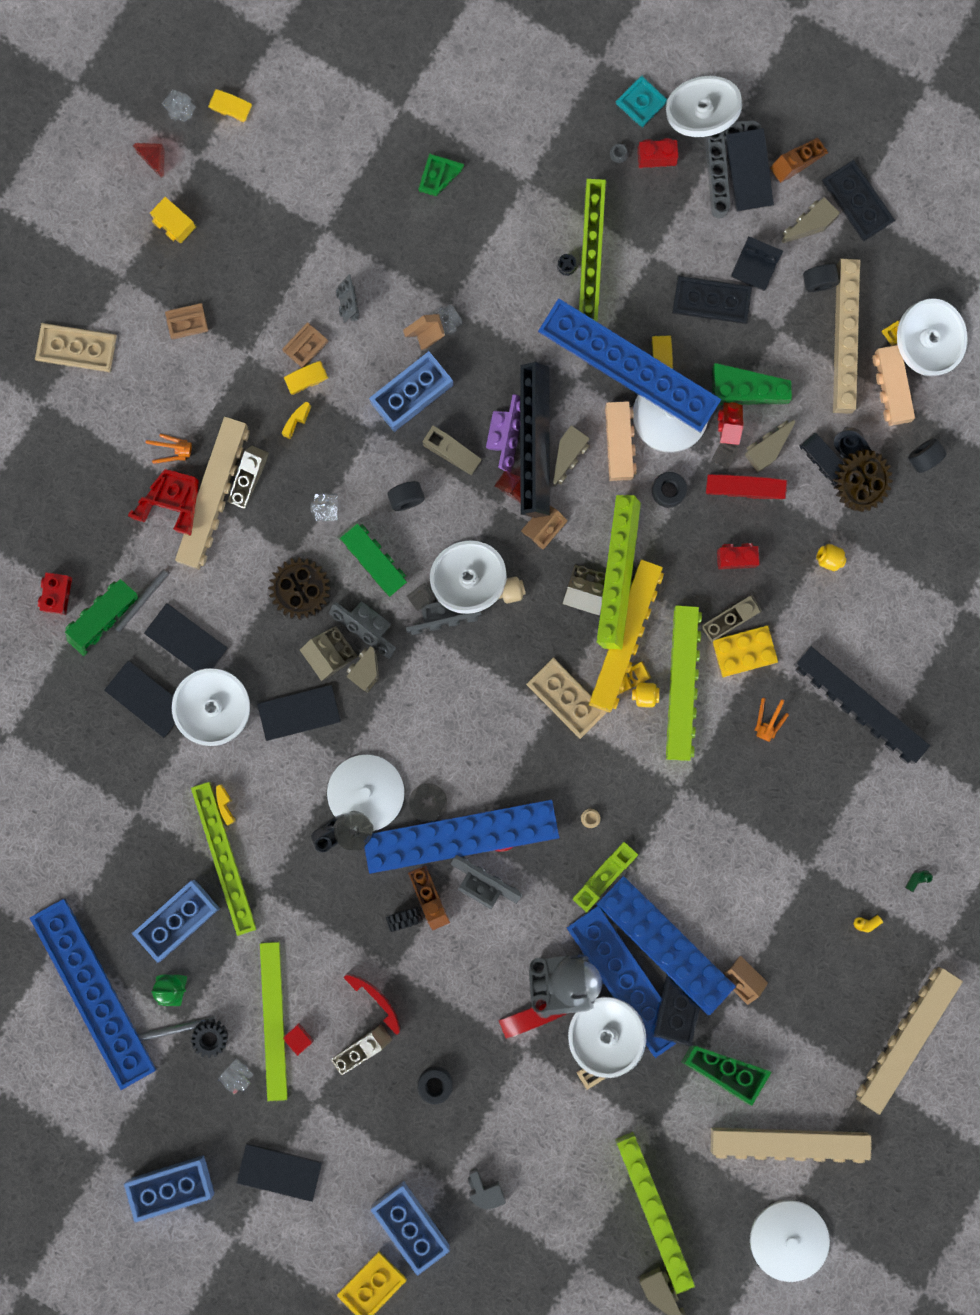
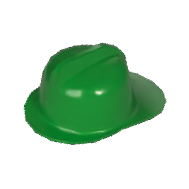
[151,974,187,1006]

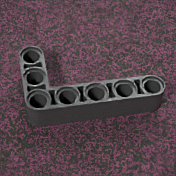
[705,121,761,218]

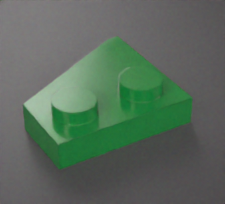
[419,154,464,197]

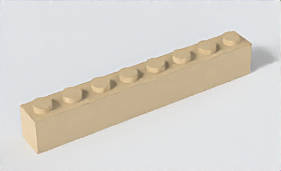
[833,259,860,414]
[175,417,250,570]
[856,967,963,1115]
[711,1128,871,1163]

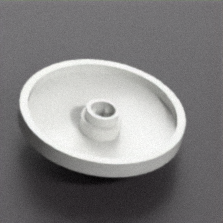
[666,76,742,137]
[897,299,967,376]
[633,395,708,453]
[430,541,507,614]
[172,669,250,746]
[327,755,404,832]
[568,997,646,1078]
[750,1200,829,1282]

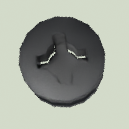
[557,254,577,276]

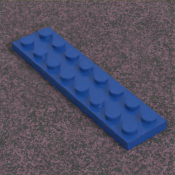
[597,876,736,1016]
[566,906,676,1058]

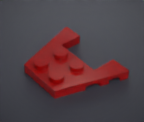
[128,469,199,536]

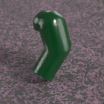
[905,870,933,892]

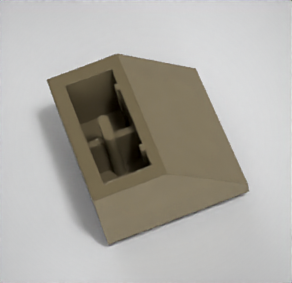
[563,565,606,615]
[300,626,358,681]
[346,646,379,693]

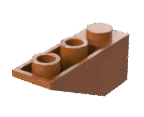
[770,138,829,183]
[408,865,450,931]

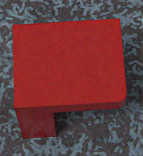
[283,1023,314,1056]

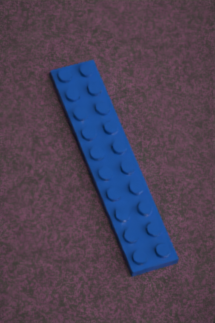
[538,298,721,433]
[362,800,559,874]
[30,898,157,1090]

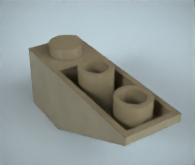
[782,197,840,243]
[745,420,795,473]
[553,425,590,487]
[423,426,482,476]
[228,446,269,509]
[701,595,762,642]
[331,1024,392,1076]
[638,1267,686,1315]

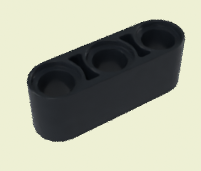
[799,433,844,486]

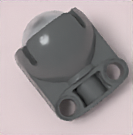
[529,954,602,1018]

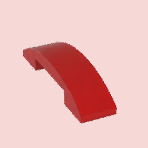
[343,973,400,1035]
[498,1003,568,1039]

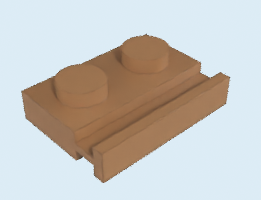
[165,303,208,340]
[282,322,328,368]

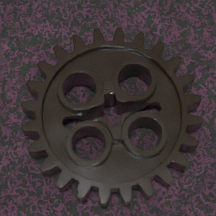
[833,449,893,512]
[268,557,331,620]

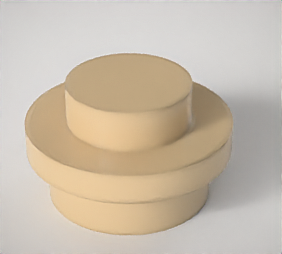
[581,809,600,828]

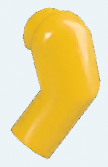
[854,915,883,933]

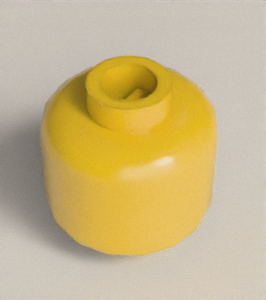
[816,544,847,572]
[632,682,660,708]

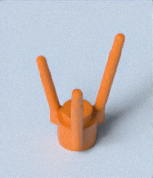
[145,434,192,464]
[755,698,789,742]

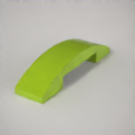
[572,842,638,913]

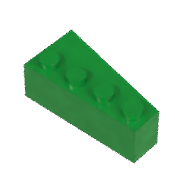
[712,363,792,405]
[338,522,407,597]
[65,579,138,657]
[681,1045,772,1106]

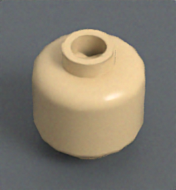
[499,577,526,604]

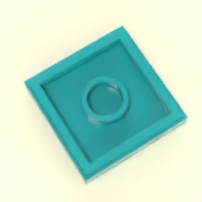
[616,75,668,128]

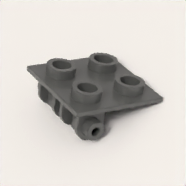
[336,274,360,323]

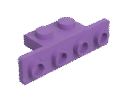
[486,394,520,472]

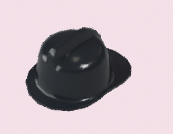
[834,426,871,459]

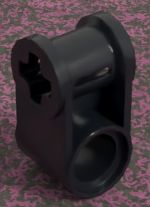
[311,817,350,853]

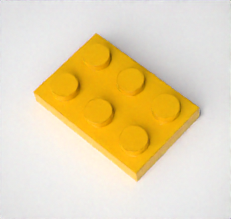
[712,626,778,678]
[337,1251,407,1315]

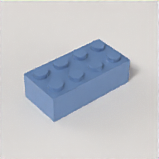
[369,351,453,432]
[132,880,220,963]
[124,1155,215,1222]
[371,1181,450,1276]

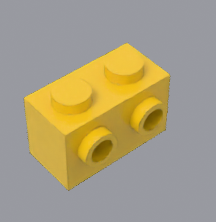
[150,197,196,244]

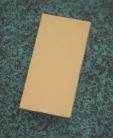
[35,323,117,372]
[526,658,607,739]

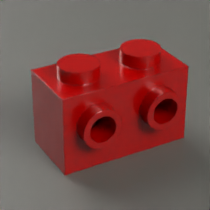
[638,138,678,168]
[717,402,743,445]
[717,543,759,569]
[38,572,72,615]

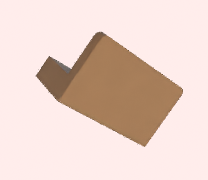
[403,314,445,350]
[521,506,567,549]
[723,956,768,1005]

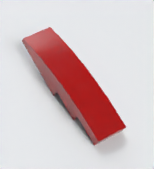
[706,475,787,499]

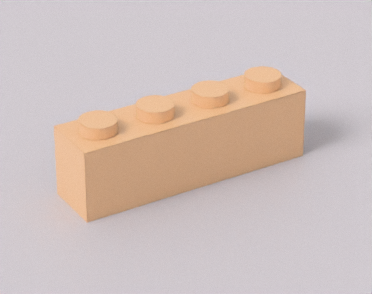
[873,345,915,426]
[605,401,637,481]

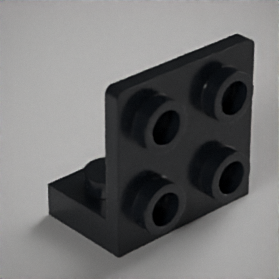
[731,236,783,291]

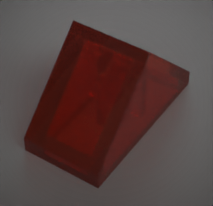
[132,143,165,178]
[495,471,521,504]

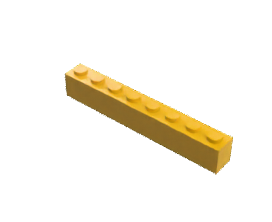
[588,560,664,713]

